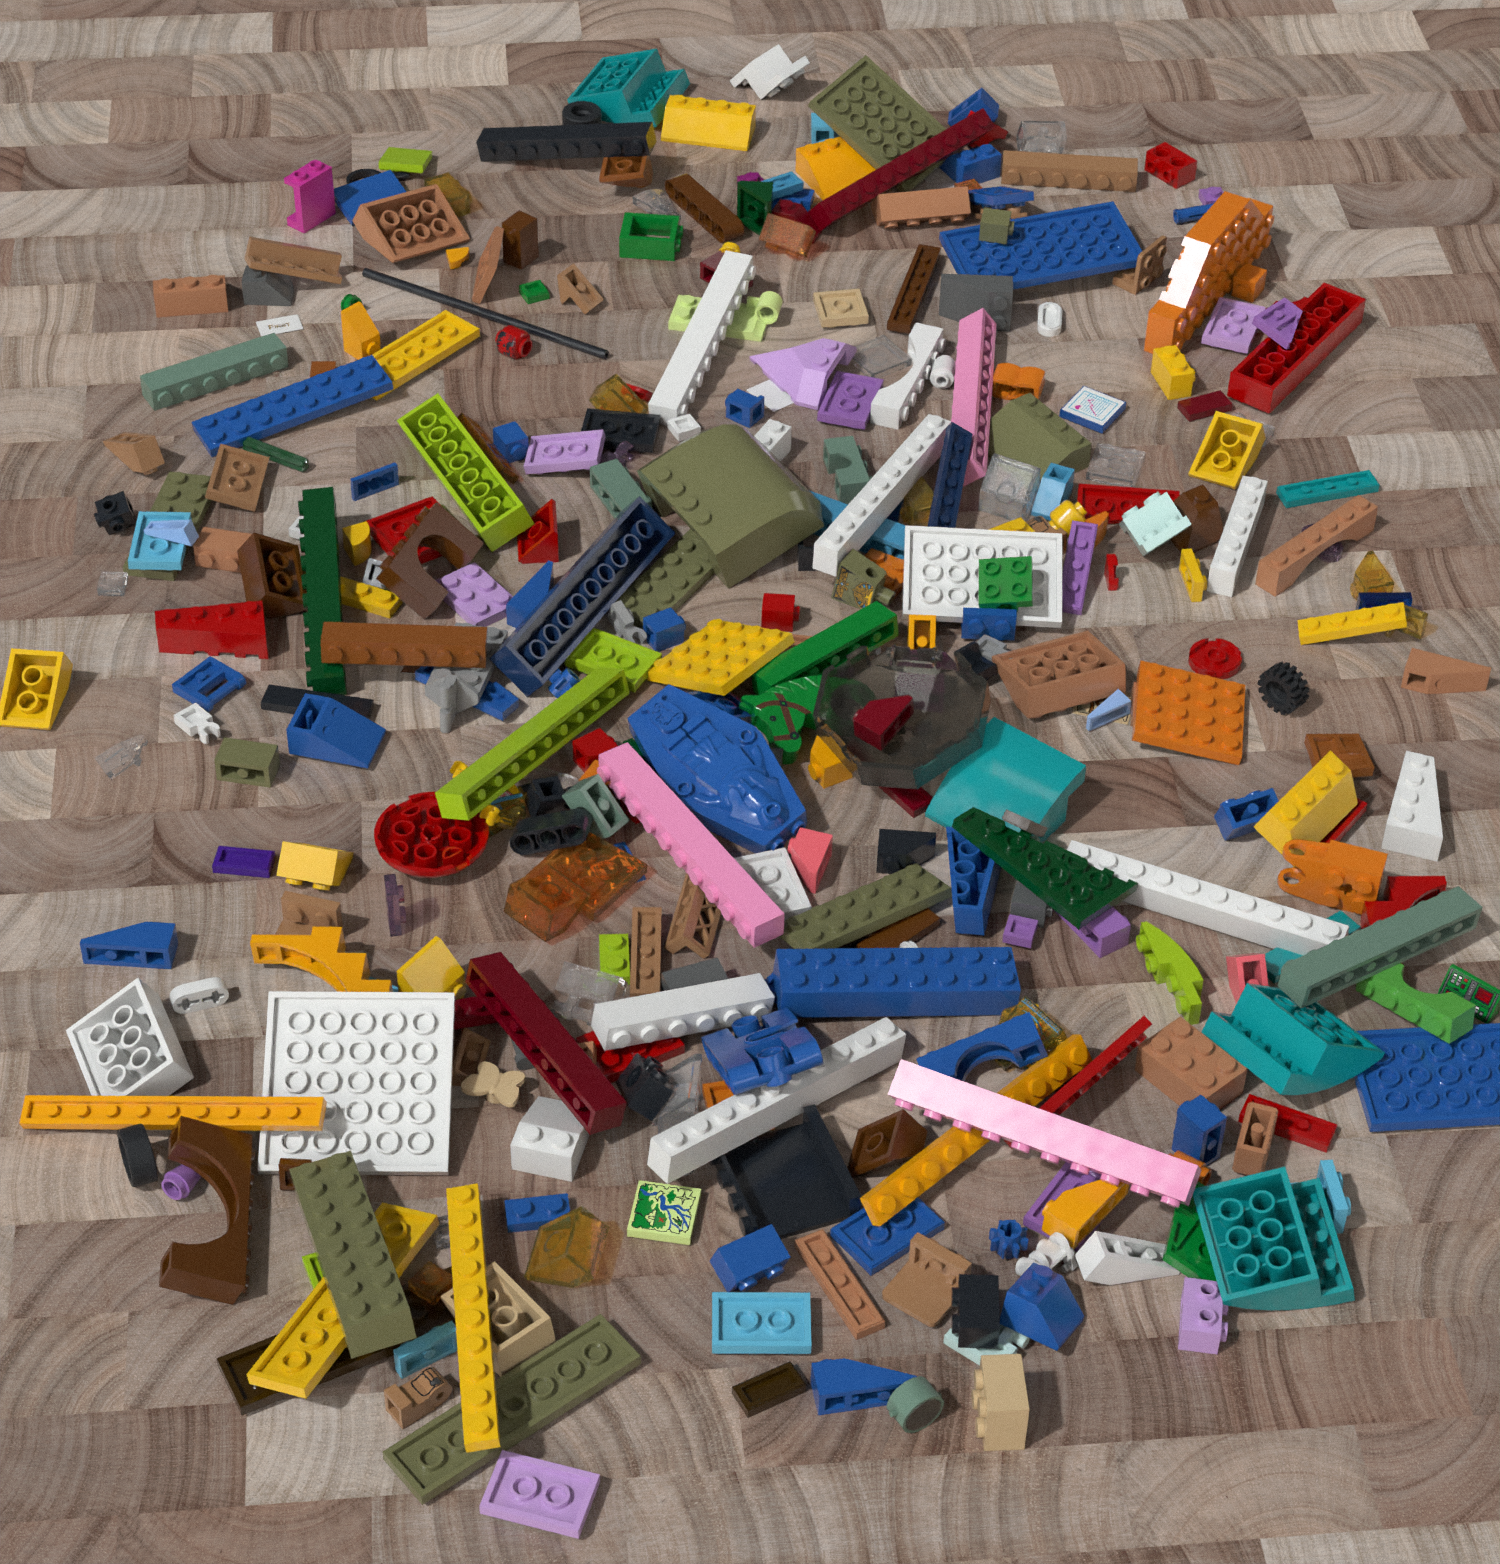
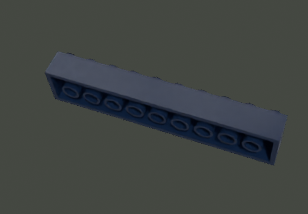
[489,496,675,697]

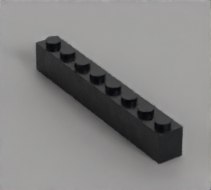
[476,122,657,162]

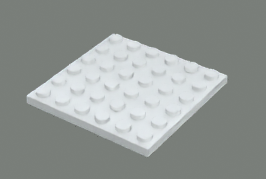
[258,991,455,1175]

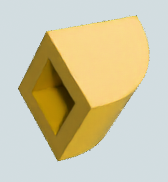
[342,521,371,566]

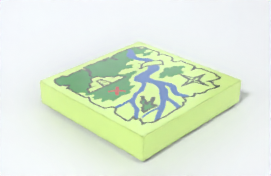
[627,1180,701,1245]

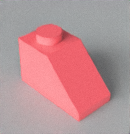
[787,827,833,894]
[1226,953,1269,1004]

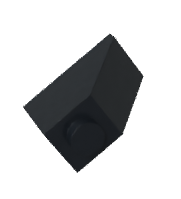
[876,829,936,874]

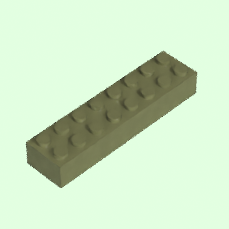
[289,1151,417,1359]

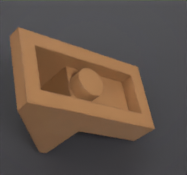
[557,263,604,315]

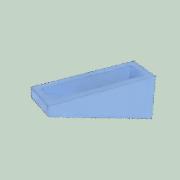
[143,520,199,546]
[1086,689,1132,731]

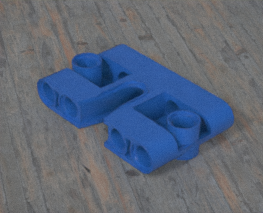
[701,1007,824,1095]

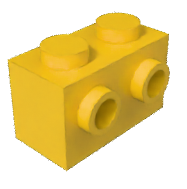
[1151,345,1196,400]

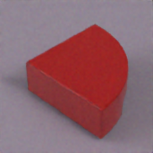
[621,383,653,402]
[1104,554,1119,591]

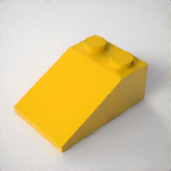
[1188,411,1266,489]
[0,648,73,730]

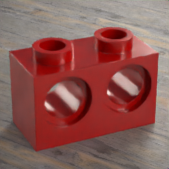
[1144,142,1197,189]

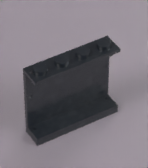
[709,1104,861,1239]

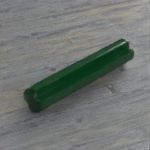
[243,437,309,472]

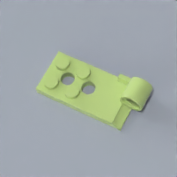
[668,291,783,342]

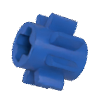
[548,668,581,698]
[989,1220,1029,1259]

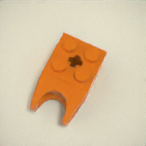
[1277,839,1388,915]

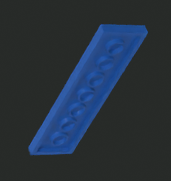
[191,355,393,457]

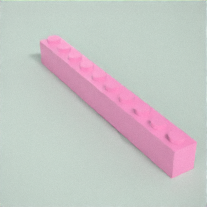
[951,308,997,487]
[597,742,785,948]
[888,1059,1201,1208]

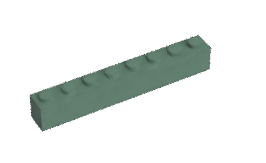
[1278,886,1483,1008]

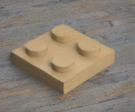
[813,289,868,328]

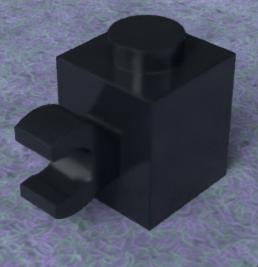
[524,776,573,817]

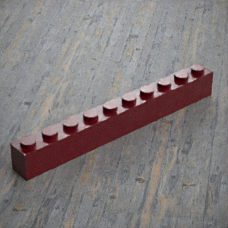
[808,108,995,232]

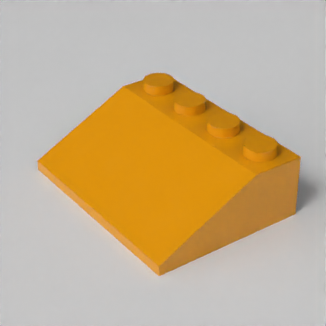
[795,137,876,200]

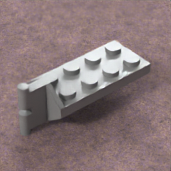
[425,622,508,733]

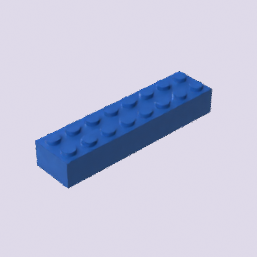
[773,947,1021,1017]

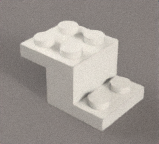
[730,44,810,100]

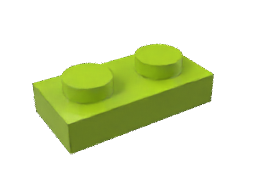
[599,933,630,986]

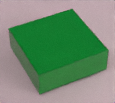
[519,280,550,304]

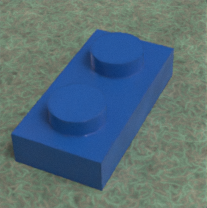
[504,1193,571,1233]

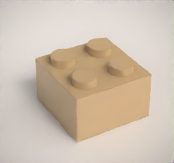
[971,1354,1030,1451]

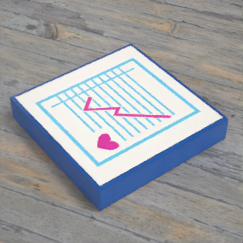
[1059,386,1126,433]

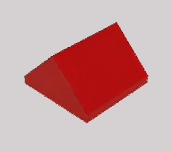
[517,499,559,564]

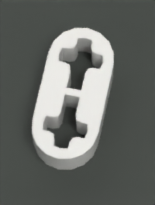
[170,977,229,1014]

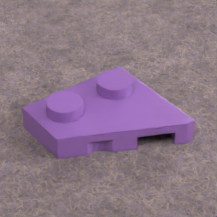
[1252,298,1303,350]

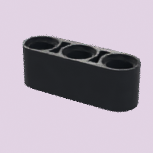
[509,808,593,855]

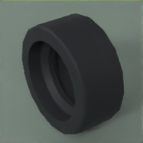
[117,1123,158,1187]

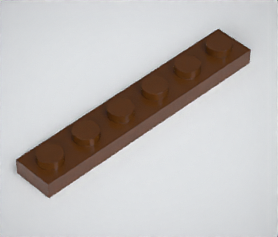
[887,244,941,334]

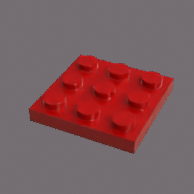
[366,496,442,564]

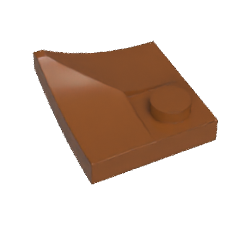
[1304,733,1375,778]

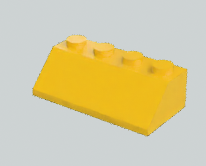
[661,95,756,151]
[1254,750,1358,867]

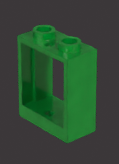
[619,212,684,261]

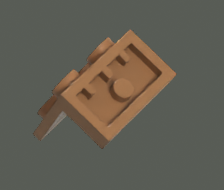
[1112,235,1167,295]
[275,891,343,935]

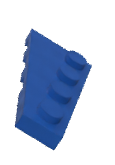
[415,666,519,721]

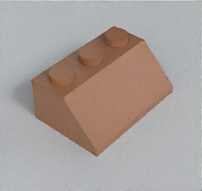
[153,275,228,318]

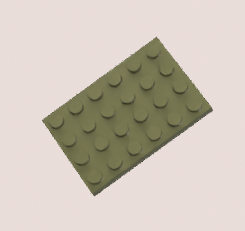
[808,55,954,192]

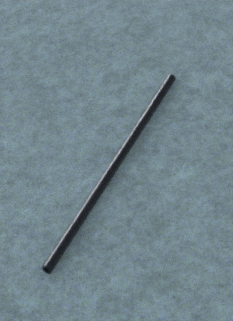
[362,268,609,359]

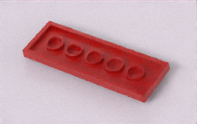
[1004,1015,1152,1149]

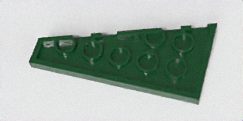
[952,807,1138,930]

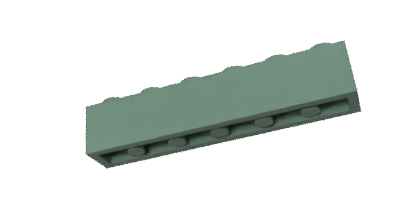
[140,333,289,411]

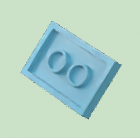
[128,511,192,571]
[712,1292,812,1354]

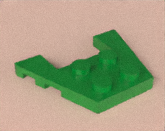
[1162,1181,1216,1281]

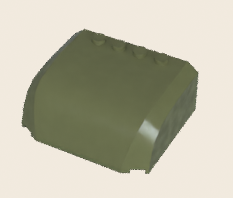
[637,424,824,589]

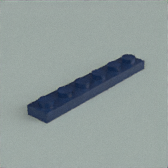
[927,422,973,528]

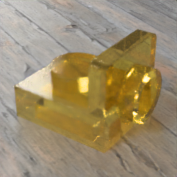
[1385,605,1428,639]

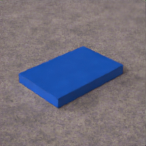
[334,170,406,226]
[830,1197,945,1276]

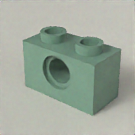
[562,774,629,842]

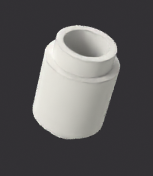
[930,355,956,389]

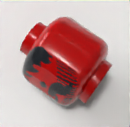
[495,325,532,360]

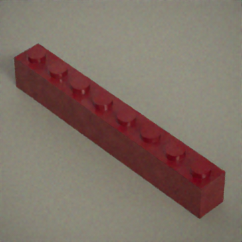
[465,952,627,1135]

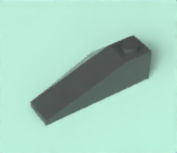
[242,264,295,306]

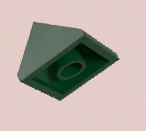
[737,181,773,240]

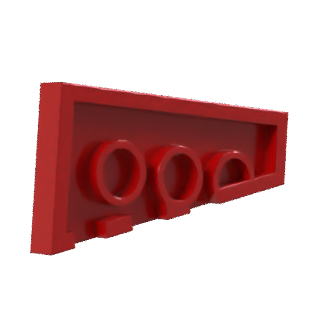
[1077,483,1180,524]

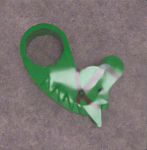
[739,675,876,765]

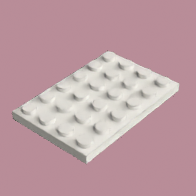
[902,525,1062,628]

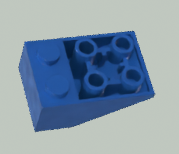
[286,693,386,768]

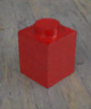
[761,593,800,632]

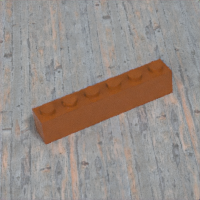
[321,622,488,668]

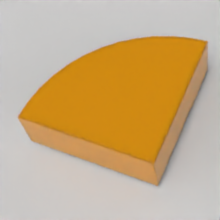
[446,247,469,269]

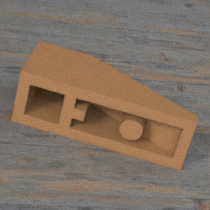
[103,432,165,475]

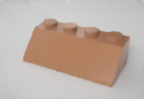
[870,186,971,229]

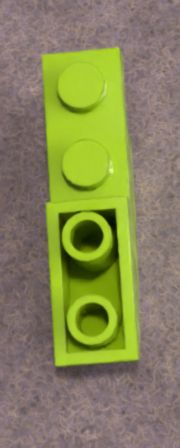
[1136,921,1204,1025]

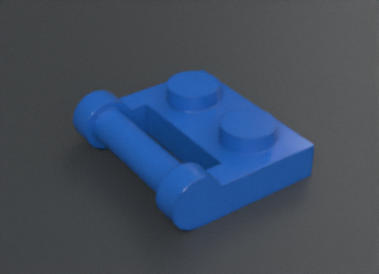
[172,656,246,713]

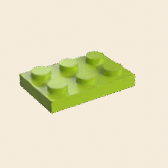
[565,627,662,692]

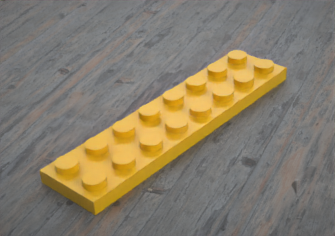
[247,1202,439,1399]

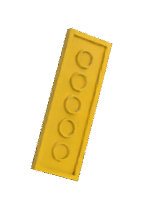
[372,310,480,400]

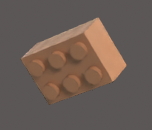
[1135,1017,1247,1110]

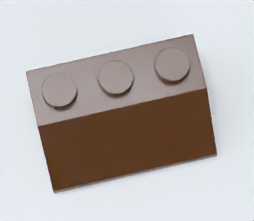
[237,533,308,619]

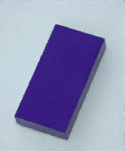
[212,846,276,878]

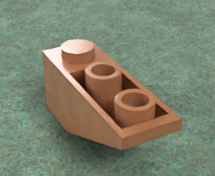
[1401,648,1491,694]

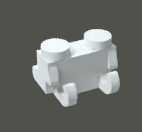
[1015,1232,1077,1276]

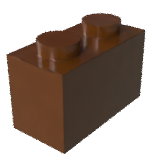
[502,210,539,270]

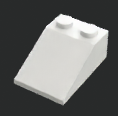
[510,1096,589,1182]

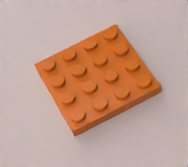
[1132,660,1245,765]

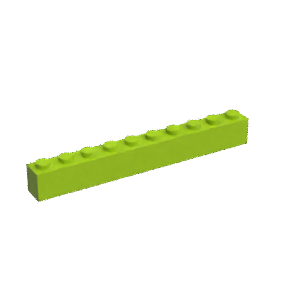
[435,667,630,821]

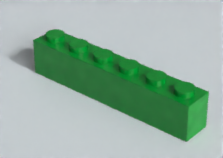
[751,601,898,695]

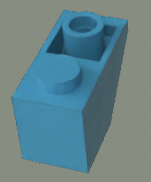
[1031,463,1075,520]

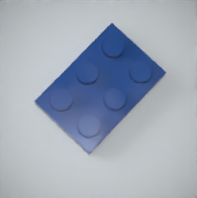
[968,186,1034,209]

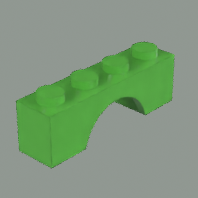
[1356,963,1476,1044]

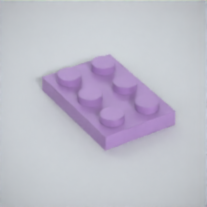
[1201,297,1266,354]
[523,429,606,475]
[436,562,513,627]
[479,1450,600,1539]

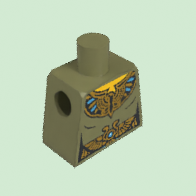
[831,549,896,609]

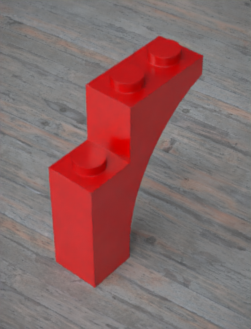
[1360,876,1447,964]

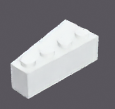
[1381,751,1443,862]

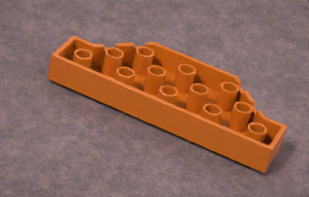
[1144,191,1275,354]

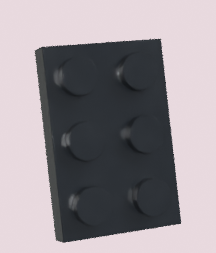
[581,408,660,453]

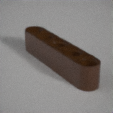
[665,173,744,243]

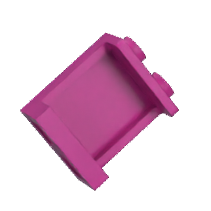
[284,160,336,233]

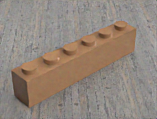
[1001,150,1138,192]

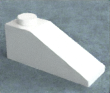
[1075,1231,1180,1285]

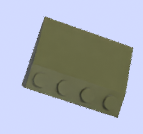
[988,393,1092,492]

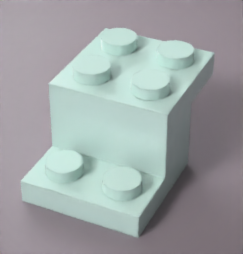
[1119,492,1191,556]

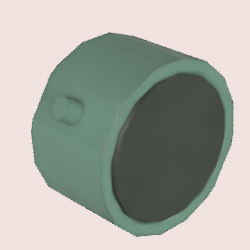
[886,1376,944,1433]

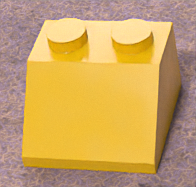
[276,841,354,891]
[397,936,466,1000]

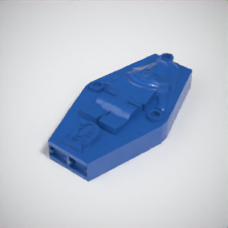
[627,684,807,853]

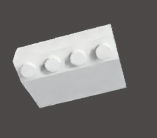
[66,978,194,1096]

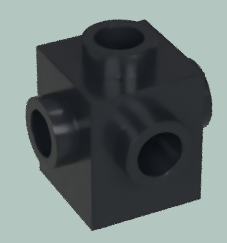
[94,491,137,535]

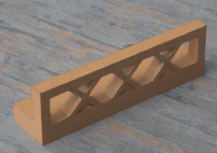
[244,236,342,284]
[664,873,721,959]

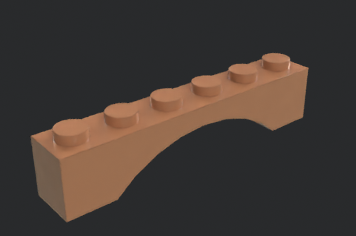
[1255,495,1378,597]

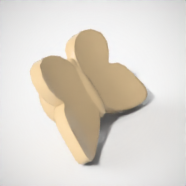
[461,1061,525,1107]

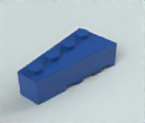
[946,826,1002,935]

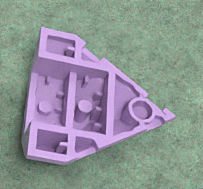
[749,338,857,410]

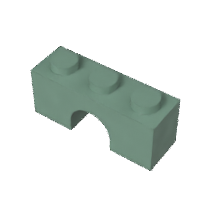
[823,436,872,504]

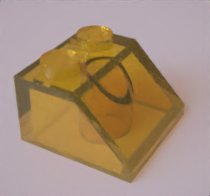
[524,1206,609,1288]

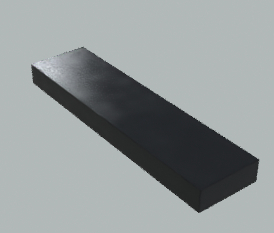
[261,684,374,719]

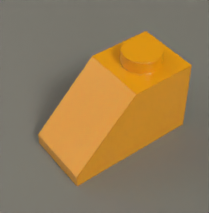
[341,302,381,360]
[907,615,936,660]
[808,725,853,789]

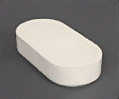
[1037,302,1062,337]

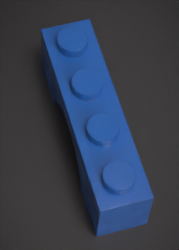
[916,1012,1048,1082]

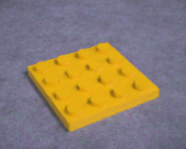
[647,619,795,696]

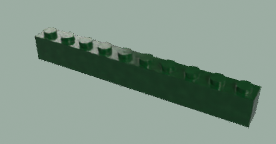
[298,487,347,695]

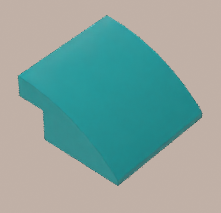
[567,48,690,127]
[925,717,1086,843]
[1202,983,1385,1095]
[1193,1167,1355,1310]

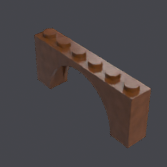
[159,1116,255,1305]

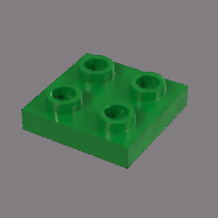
[979,556,1033,612]

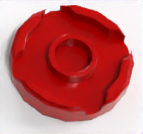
[1188,638,1242,679]

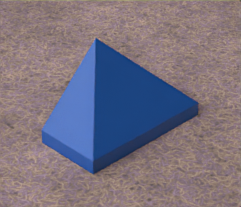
[350,462,399,501]

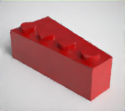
[155,601,268,659]

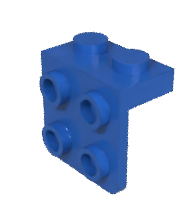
[961,607,1017,641]

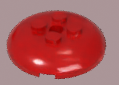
[374,792,489,878]

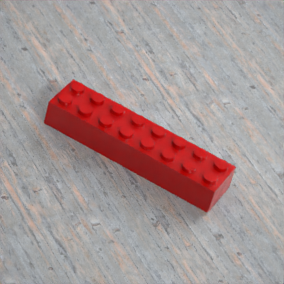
[1227,282,1366,414]

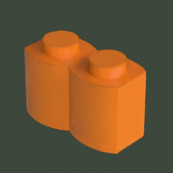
[992,363,1045,400]

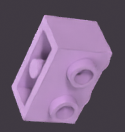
[1178,1277,1228,1354]

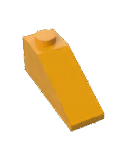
[1041,1180,1129,1250]

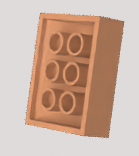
[352,184,470,263]
[992,631,1126,719]

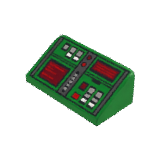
[1438,964,1500,1024]

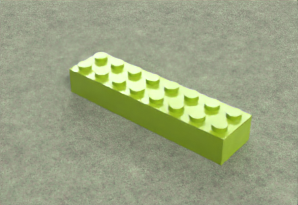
[396,393,534,552]

